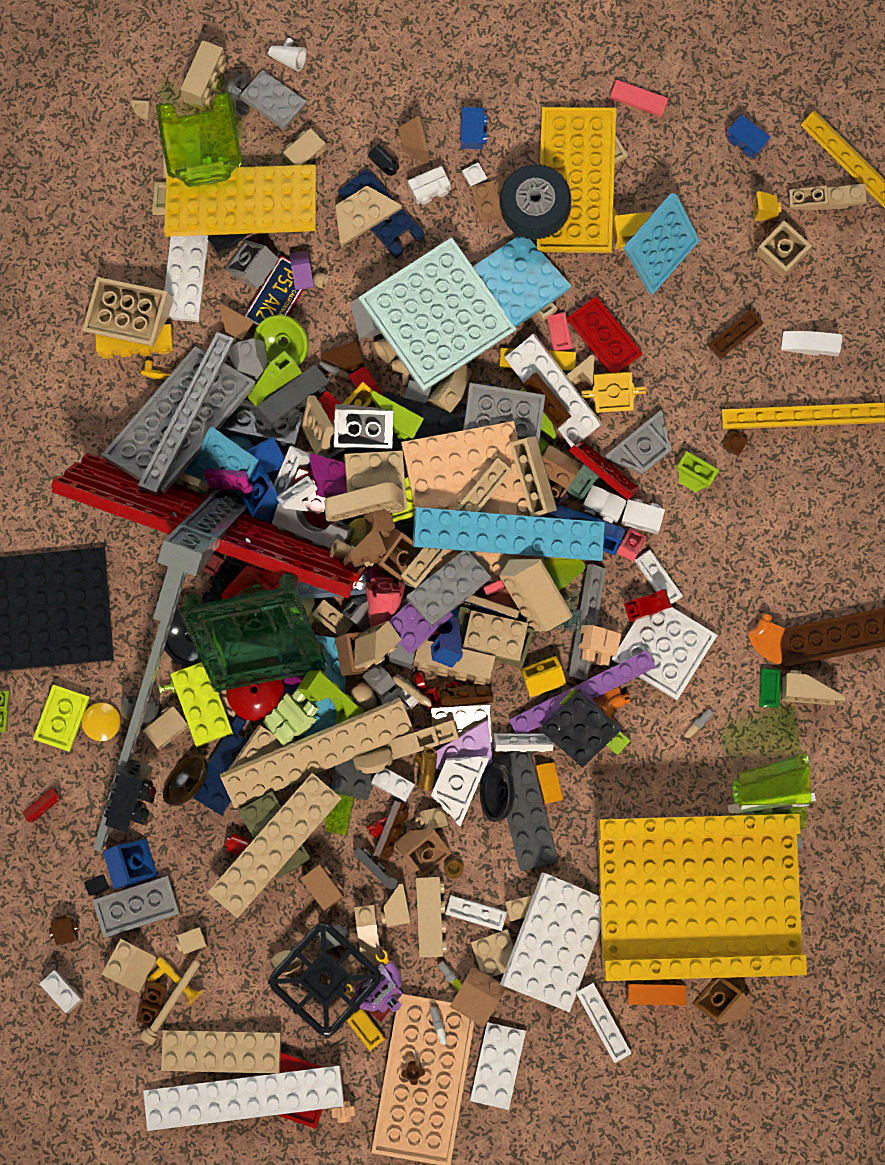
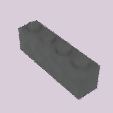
[255,365,329,431]

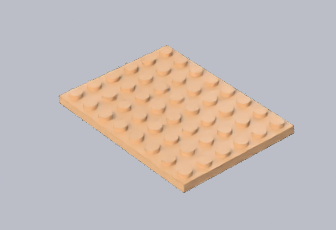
[401,421,546,583]

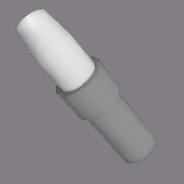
[429,1006,447,1045]

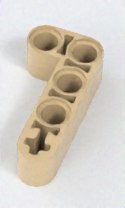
[324,482,405,521]

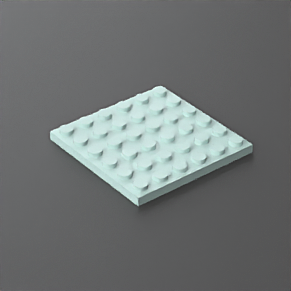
[358,237,516,392]

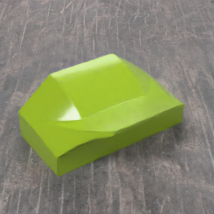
[677,451,719,492]

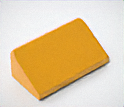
[536,762,563,805]

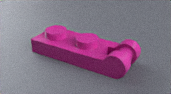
[203,469,253,493]

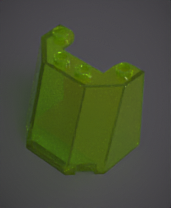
[156,92,243,187]
[732,754,812,829]

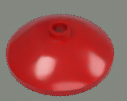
[226,664,285,721]

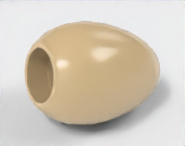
[350,682,378,712]
[271,950,302,976]

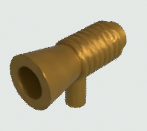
[414,748,438,791]

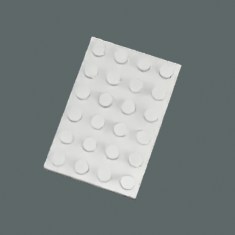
[500,873,601,1012]

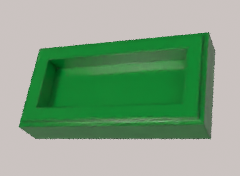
[759,668,781,708]

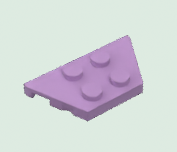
[436,719,493,771]

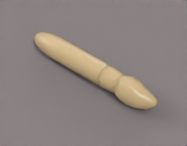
[393,676,432,707]

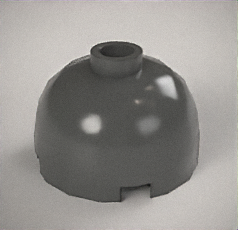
[121,695,160,727]

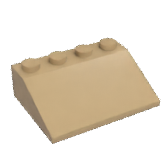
[82,277,174,346]

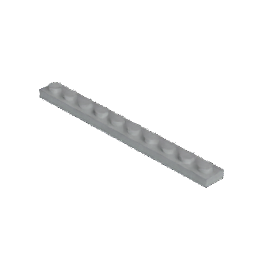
[138,332,234,495]

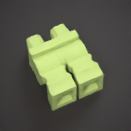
[263,690,319,747]

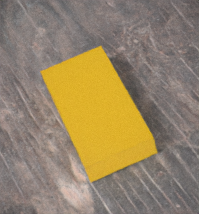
[347,1008,385,1051]

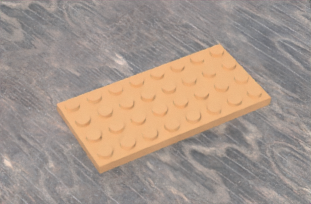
[371,994,474,1165]

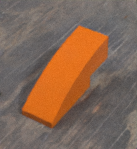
[627,984,686,1006]

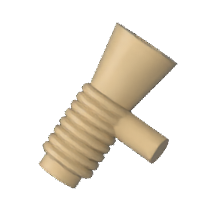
[330,539,374,567]

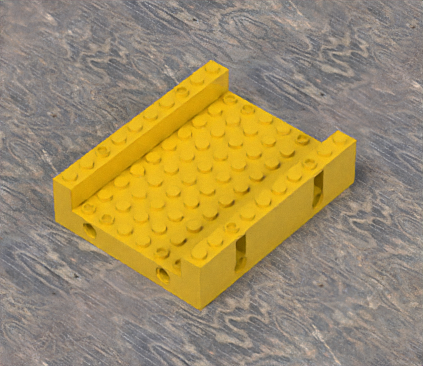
[597,814,807,981]

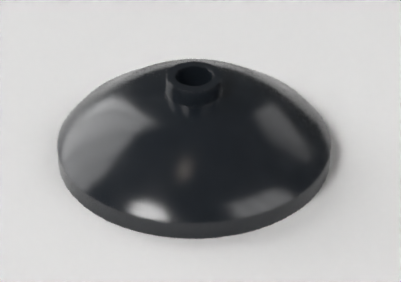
[164,608,214,666]
[480,763,515,822]

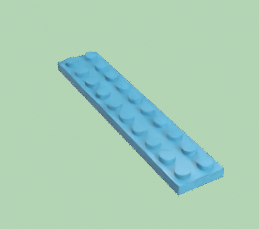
[413,507,604,561]

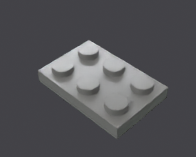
[240,70,307,130]

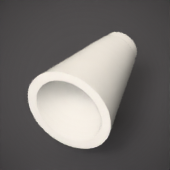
[268,38,307,72]

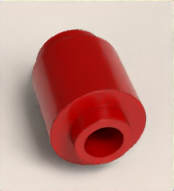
[225,833,251,856]

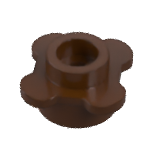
[401,1061,425,1085]

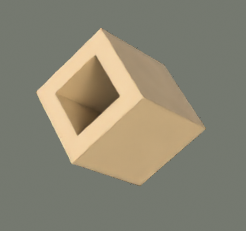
[176,927,208,955]

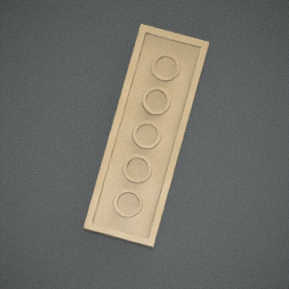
[161,1030,281,1073]

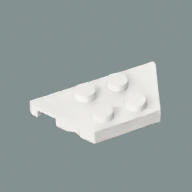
[431,756,489,826]

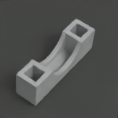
[272,503,354,551]

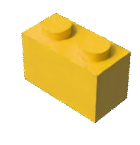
[520,656,566,697]

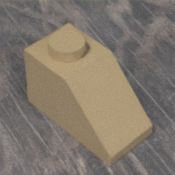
[381,884,411,928]

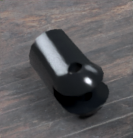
[368,144,399,176]

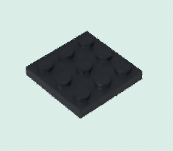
[540,688,622,768]

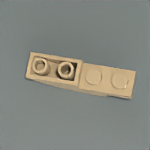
[789,184,867,210]
[382,720,459,760]

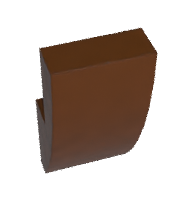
[136,981,167,1026]

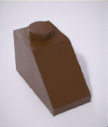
[320,341,364,373]

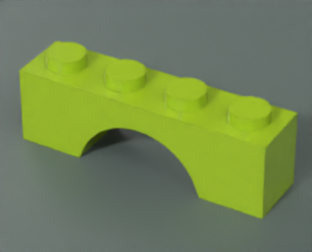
[297,670,366,725]

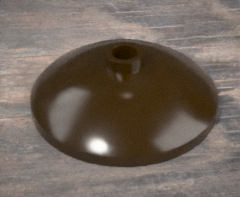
[163,754,208,806]

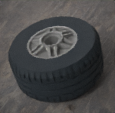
[500,164,571,240]

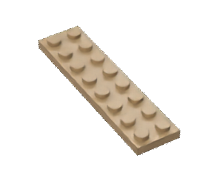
[208,773,342,919]

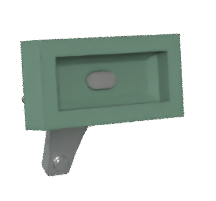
[566,456,599,502]

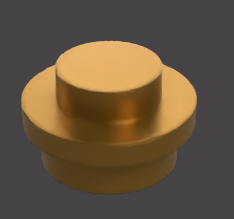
[444,859,464,879]

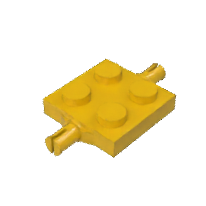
[581,372,646,413]

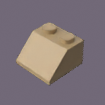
[102,939,157,993]

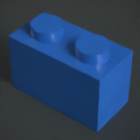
[461,107,488,149]
[726,114,770,159]

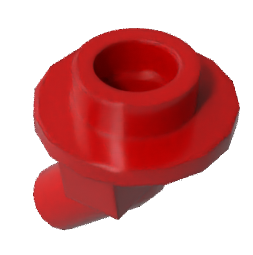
[366,817,388,838]

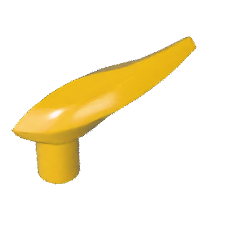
[141,360,170,380]

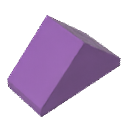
[289,251,314,290]

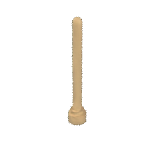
[140,960,200,1045]

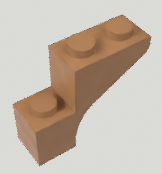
[343,509,395,567]

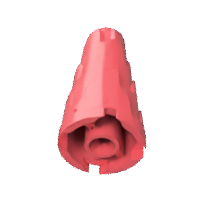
[365,577,405,628]

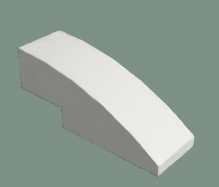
[781,331,842,357]

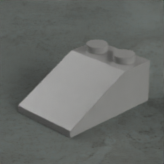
[334,404,393,449]

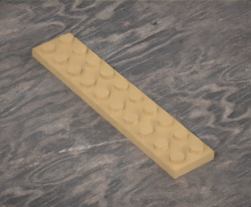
[220,698,414,808]

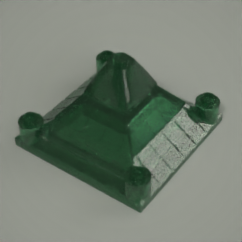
[179,574,328,692]

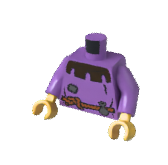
[342,950,402,1013]

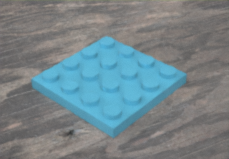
[623,193,700,295]
[473,235,571,327]

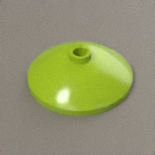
[254,315,309,366]

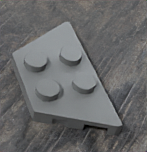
[605,410,672,475]

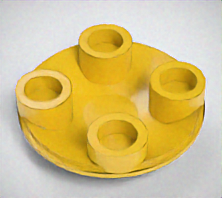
[82,703,121,741]

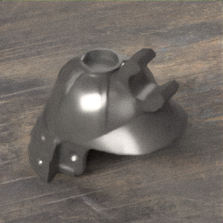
[220,71,250,118]

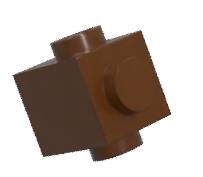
[49,915,79,946]

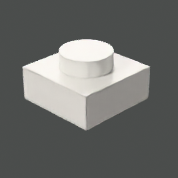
[462,163,487,188]

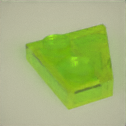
[325,794,355,836]

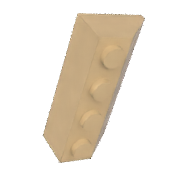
[499,559,573,631]

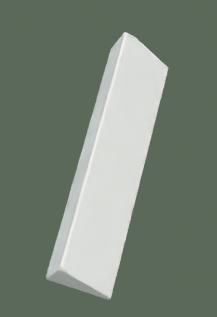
[274,446,310,496]

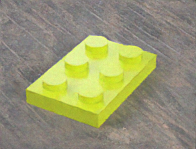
[33,685,90,752]

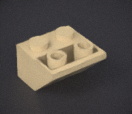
[354,621,402,669]

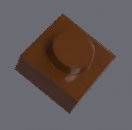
[722,430,748,457]

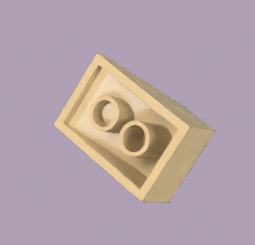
[781,670,845,706]

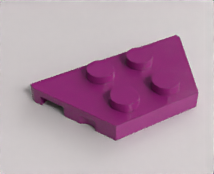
[308,453,347,498]

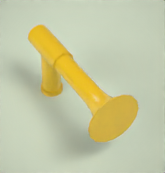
[147,956,203,1005]

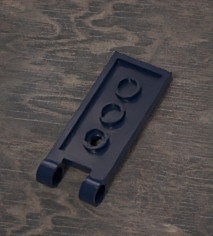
[338,168,425,259]
[193,716,248,816]

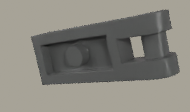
[353,847,398,890]

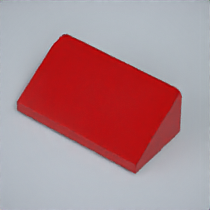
[23,788,61,823]

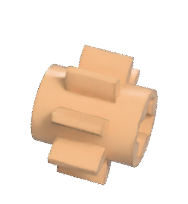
[331,1101,356,1123]

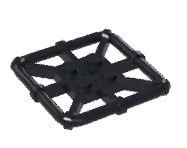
[267,921,383,1038]

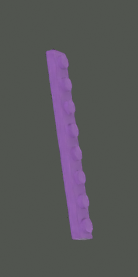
[509,650,656,734]

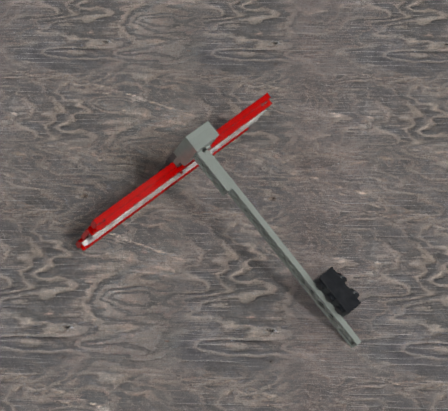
[51,453,370,852]

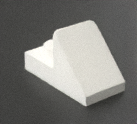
[276,476,318,511]

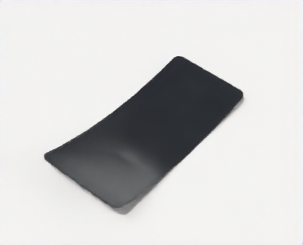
[84,874,110,896]

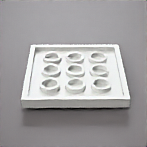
[611,607,717,701]

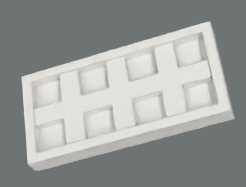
[470,1022,526,1110]

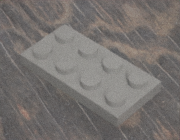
[406,551,491,627]
[93,876,180,938]

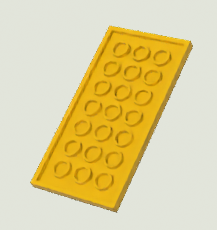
[537,107,616,253]
[164,164,316,237]

